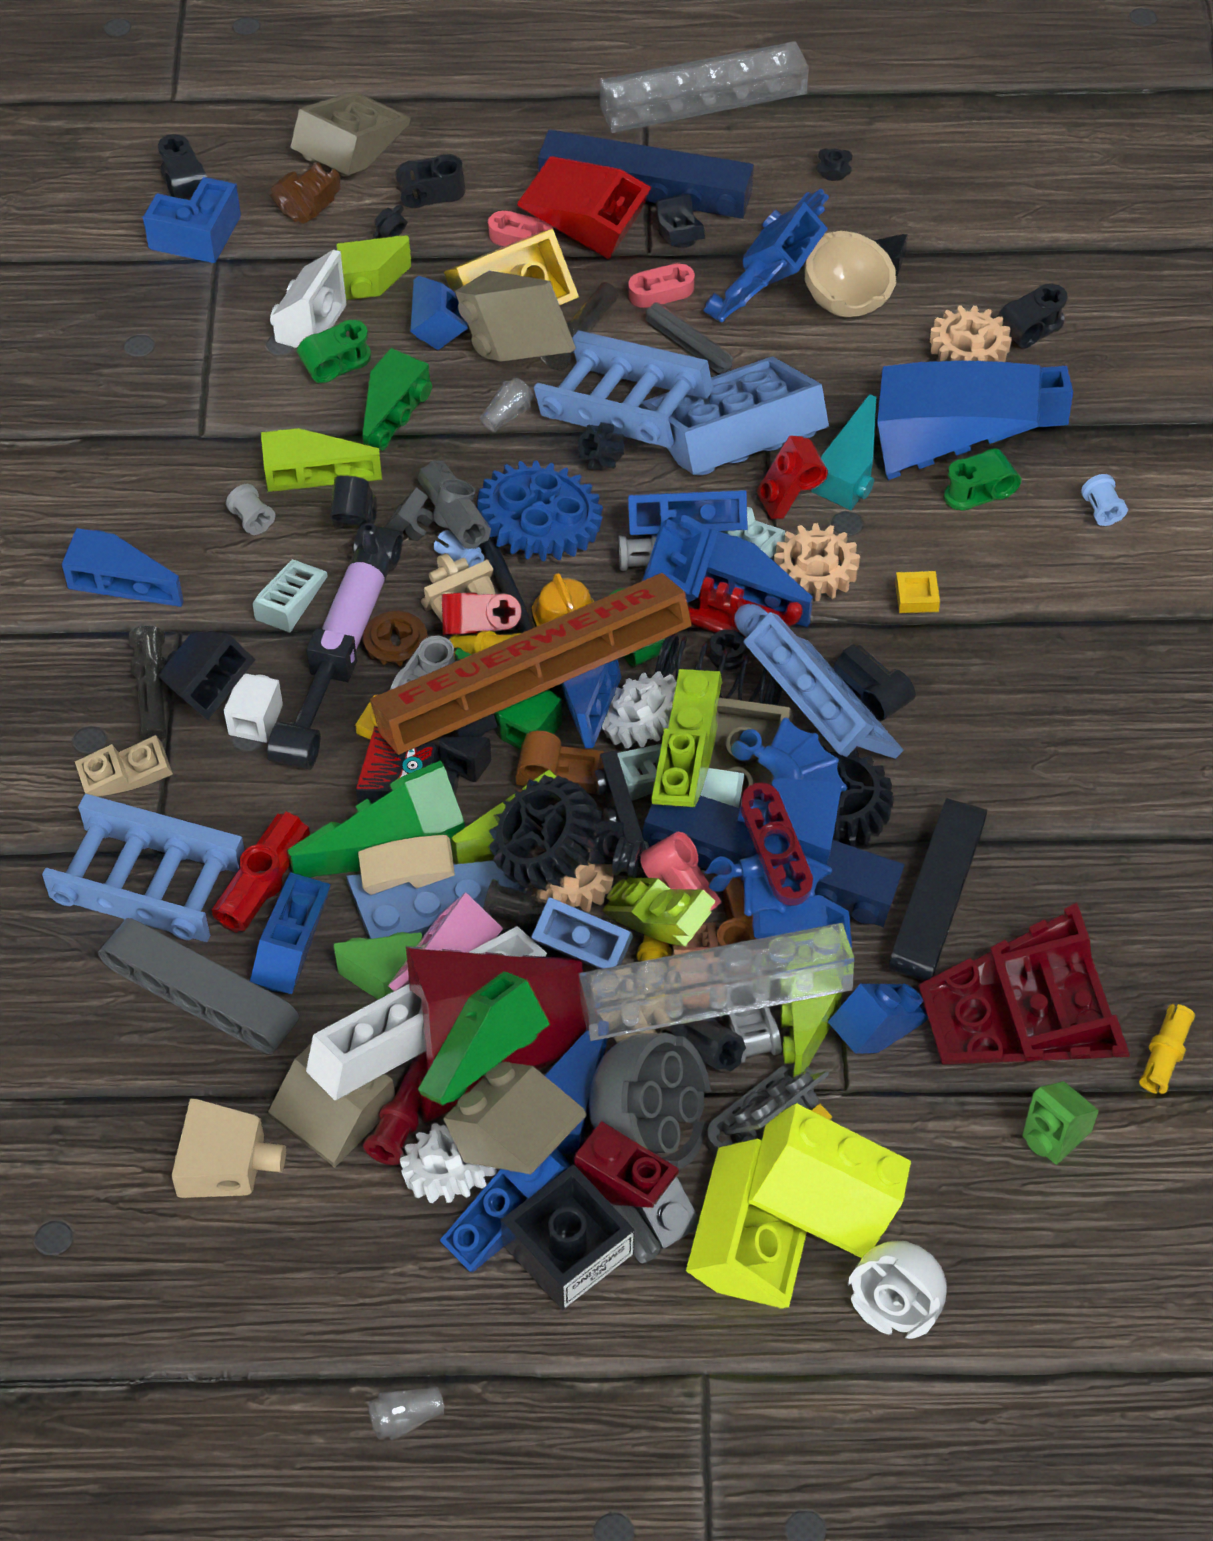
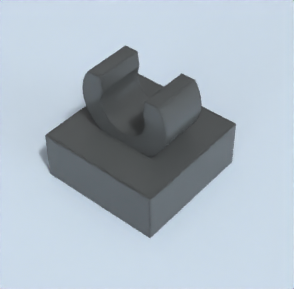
[384,487,434,541]

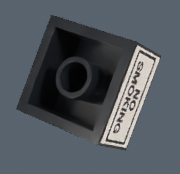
[501,1164,634,1310]

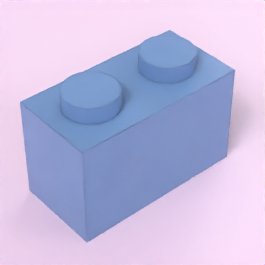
[531,897,633,976]

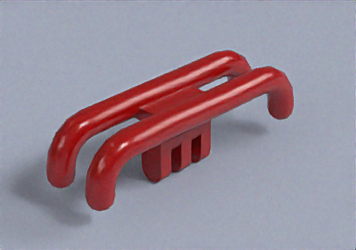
[688,576,803,639]

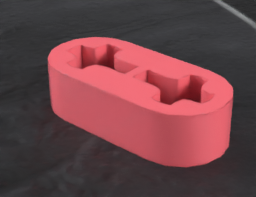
[488,210,553,246]
[628,263,695,308]

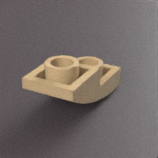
[75,735,173,796]
[358,835,455,895]

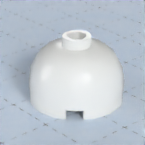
[848,1241,947,1338]

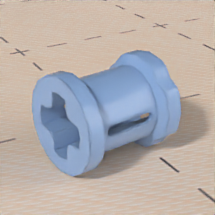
[1081,474,1128,526]

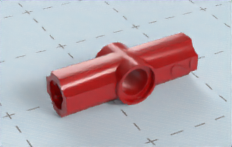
[212,812,310,933]

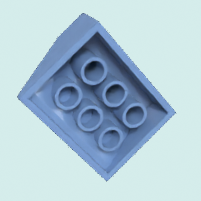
[640,356,829,475]

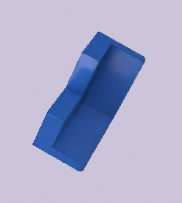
[143,177,241,263]

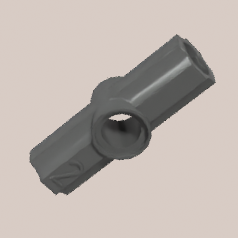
[418,460,491,549]

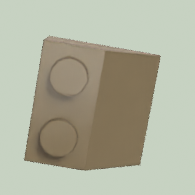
[268,1043,395,1167]
[443,1062,586,1174]

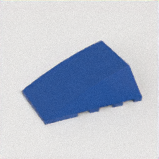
[877,361,1042,480]

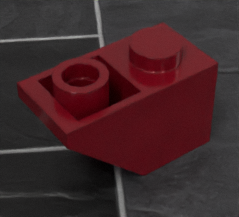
[575,1121,679,1208]

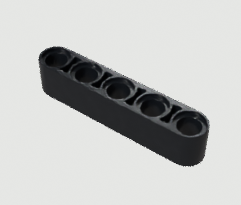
[888,798,988,981]

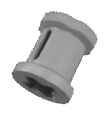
[226,484,275,535]
[618,534,658,571]

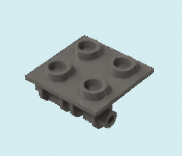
[724,1070,830,1143]

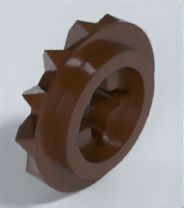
[363,611,427,667]

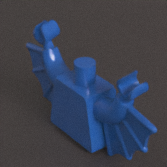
[703,189,829,322]
[705,717,847,916]

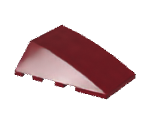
[919,902,1130,1065]
[406,946,587,1123]

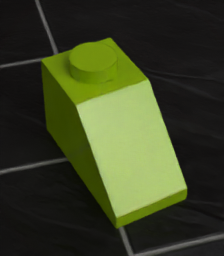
[337,235,411,300]

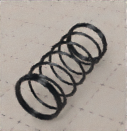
[655,633,783,705]

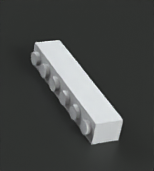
[306,926,547,1101]

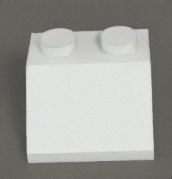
[270,250,346,348]

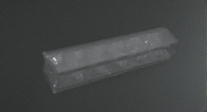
[600,41,809,133]
[579,923,854,1041]

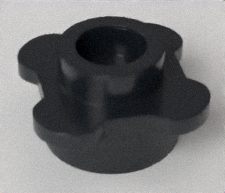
[817,149,853,181]
[373,205,408,239]

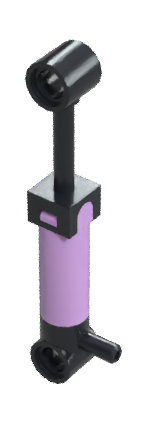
[267,523,403,770]

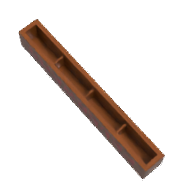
[370,573,692,755]

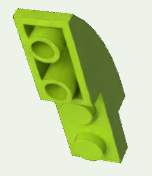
[651,669,722,807]
[602,878,716,946]

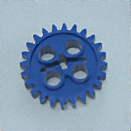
[477,461,603,561]

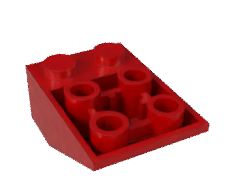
[517,156,651,259]

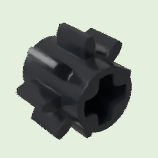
[578,422,625,471]

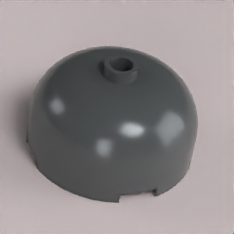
[589,1033,711,1170]

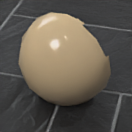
[804,231,896,317]

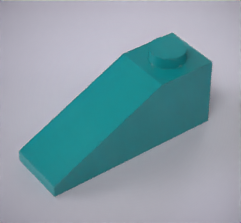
[811,394,876,510]

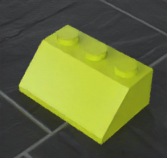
[748,1103,911,1258]
[686,1138,807,1308]

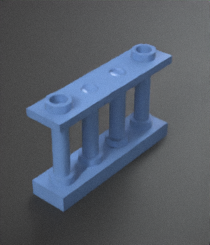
[534,330,713,448]
[42,793,245,942]

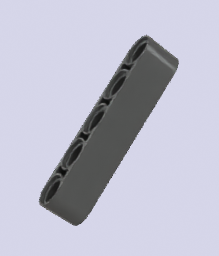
[98,918,299,1055]

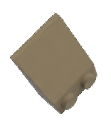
[290,91,411,176]
[455,270,576,361]
[709,698,794,808]

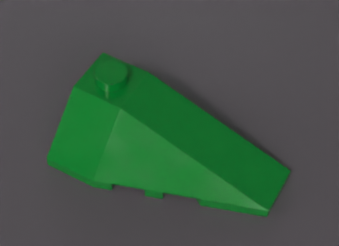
[288,760,465,878]

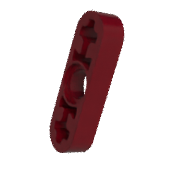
[741,783,813,906]

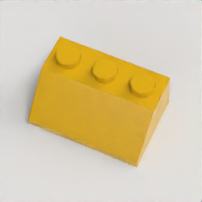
[443,229,579,305]

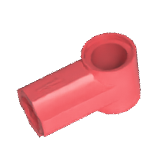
[641,831,721,911]

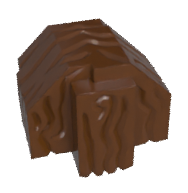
[270,162,341,224]

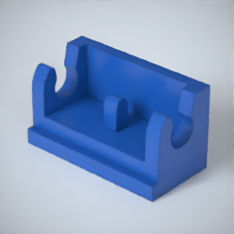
[642,515,718,603]

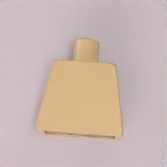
[171,1098,286,1198]

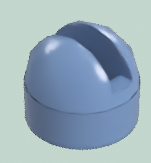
[734,604,768,637]

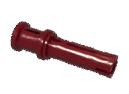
[363,1051,428,1165]

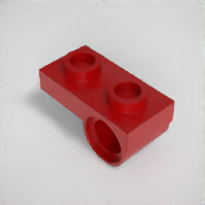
[756,435,828,519]

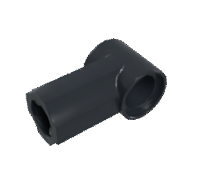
[834,644,916,721]
[660,1002,746,1072]

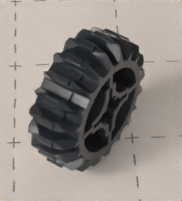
[822,745,894,847]
[488,775,602,891]

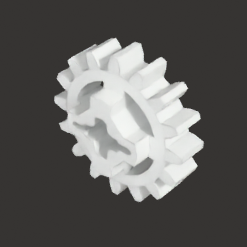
[602,671,677,748]
[400,1123,497,1203]

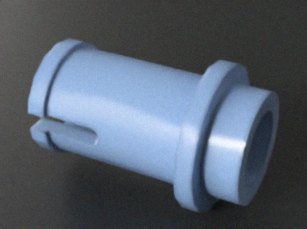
[434,530,484,567]

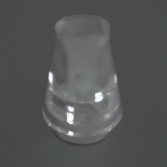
[480,377,534,432]
[368,1386,444,1441]

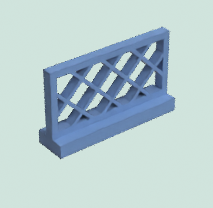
[743,612,904,759]

